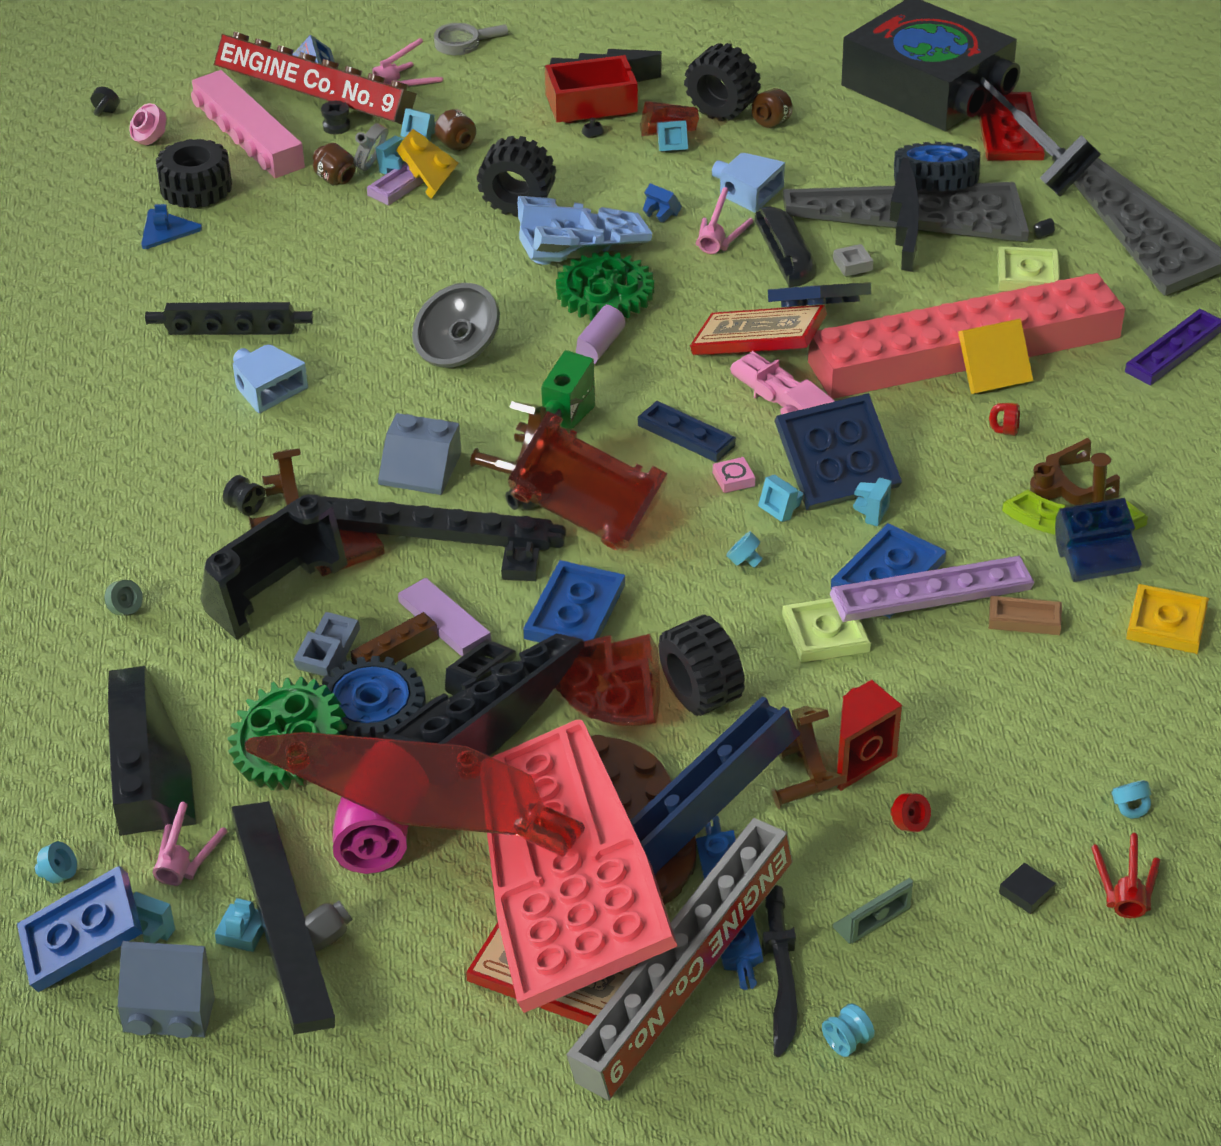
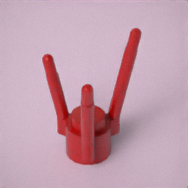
[1091,833,1160,919]

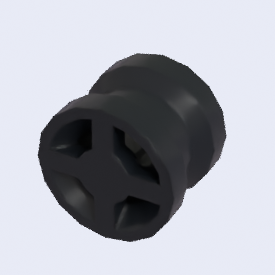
[321,100,350,135]
[223,475,266,516]

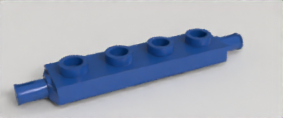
[696,815,764,990]

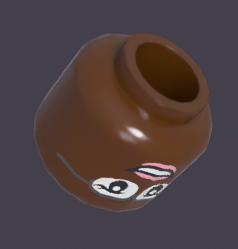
[751,88,793,128]
[435,109,477,151]
[313,143,356,186]

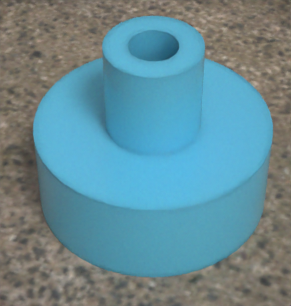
[726,531,763,568]
[35,841,77,884]

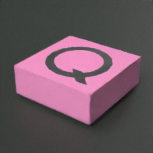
[712,457,755,493]

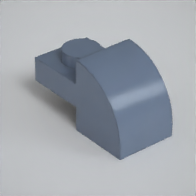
[293,612,360,677]

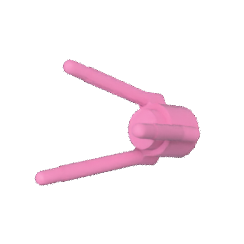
[372,38,443,86]
[696,187,753,254]
[152,802,227,886]

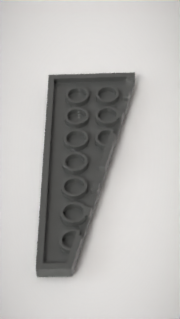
[1073,158,1221,296]
[783,182,1029,241]

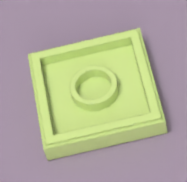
[997,246,1060,291]
[782,598,871,663]

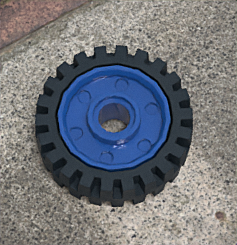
[320,656,426,756]

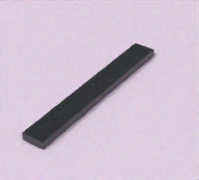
[231,801,335,1035]

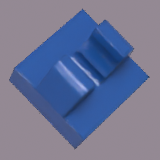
[643,183,682,223]

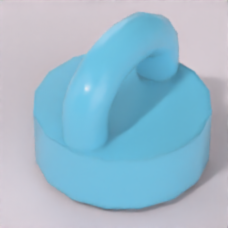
[1111,780,1152,819]

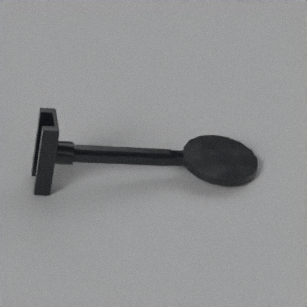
[979,77,1101,197]

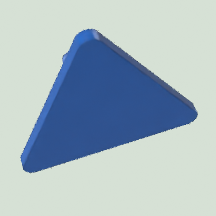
[141,204,202,249]

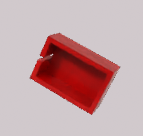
[545,55,638,123]

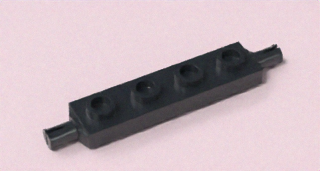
[145,302,313,335]

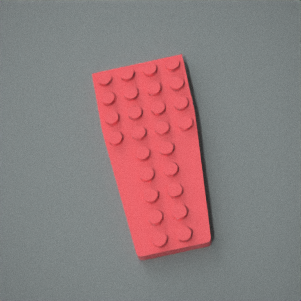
[479,720,678,1013]

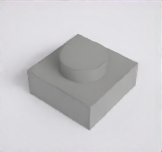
[833,244,873,276]

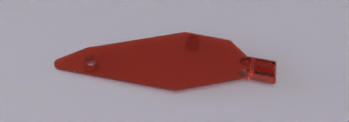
[245,732,585,857]

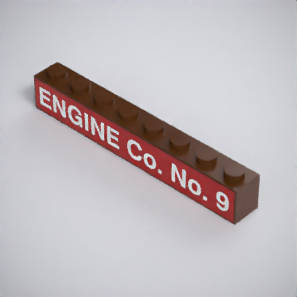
[213,31,417,124]

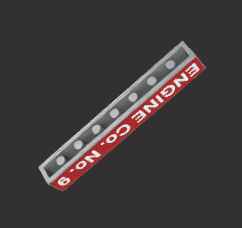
[566,818,793,1101]

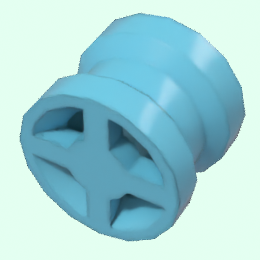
[822,1004,875,1057]

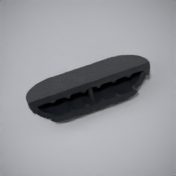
[754,207,816,288]

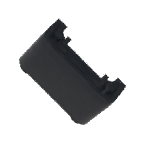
[200,494,348,640]

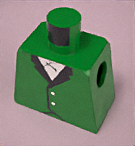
[541,350,595,429]

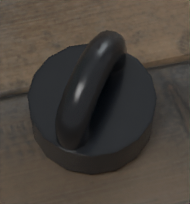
[90,86,120,116]

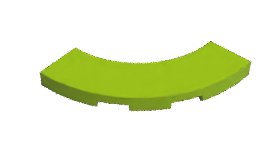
[1002,489,1148,539]

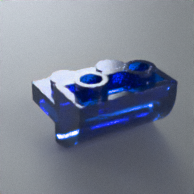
[1055,498,1142,582]

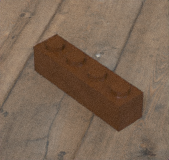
[350,612,438,665]

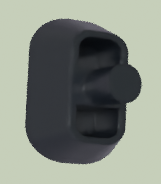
[581,118,604,138]
[1033,218,1055,239]

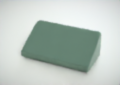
[833,878,913,944]

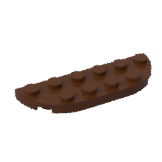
[591,735,696,905]

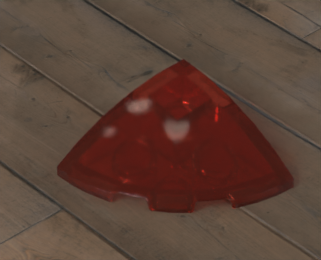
[555,634,660,726]

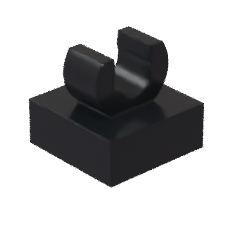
[501,541,540,581]

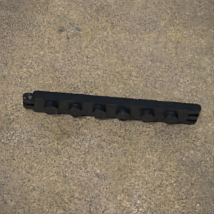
[322,496,566,551]

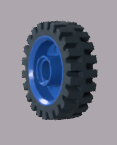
[894,142,980,191]

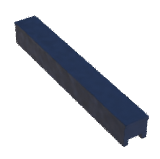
[630,696,800,875]

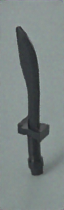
[762,885,798,1057]

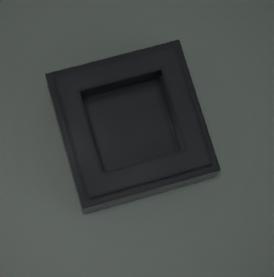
[999,862,1056,914]

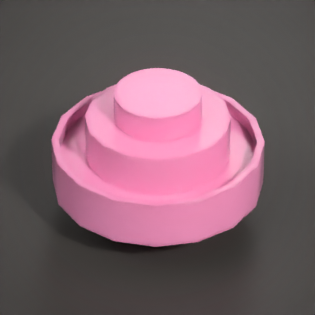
[129,103,166,145]

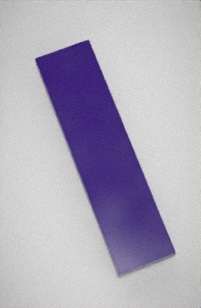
[1125,309,1221,386]

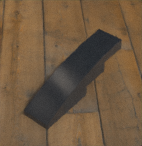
[550,49,662,82]
[890,157,919,272]

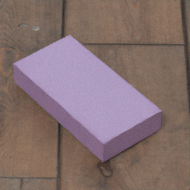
[367,162,424,206]

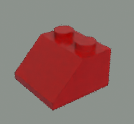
[837,680,902,791]

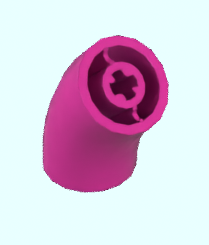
[333,742,430,874]

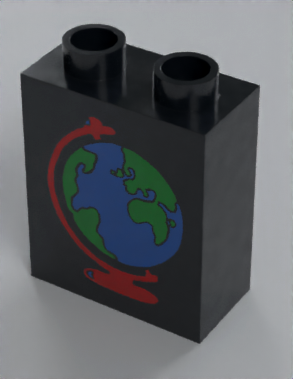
[841,0,1020,131]

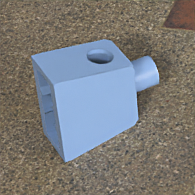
[712,153,785,213]
[233,345,308,414]

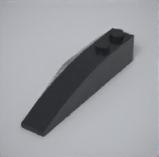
[383,633,585,789]
[108,666,196,836]

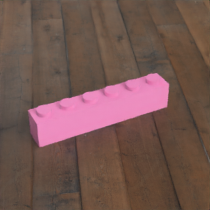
[191,70,305,178]

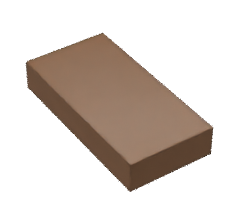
[988,596,1062,635]

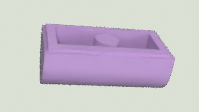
[576,304,625,364]

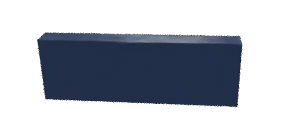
[638,401,736,463]

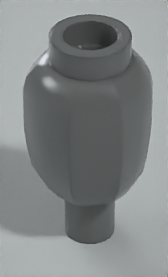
[305,900,353,952]

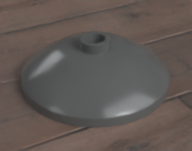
[412,283,500,368]

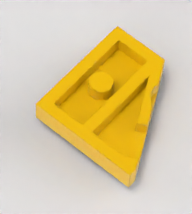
[396,129,459,199]

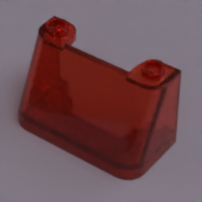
[508,411,668,550]

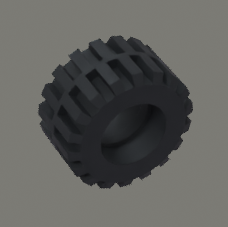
[684,43,761,121]
[477,136,556,217]
[156,139,232,208]
[658,614,745,716]

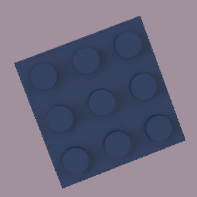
[774,393,902,510]

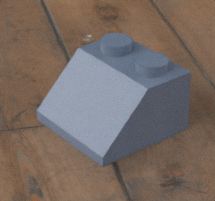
[378,413,461,495]
[118,941,215,1038]

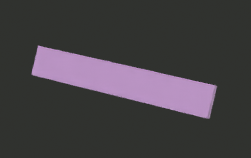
[830,556,1034,622]

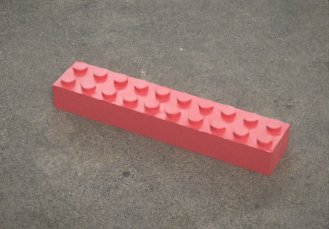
[808,273,1125,399]

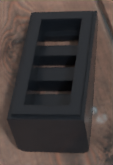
[445,639,516,695]

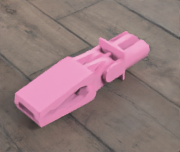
[730,351,834,414]

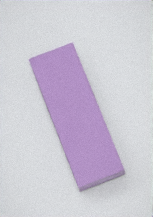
[398,578,491,656]

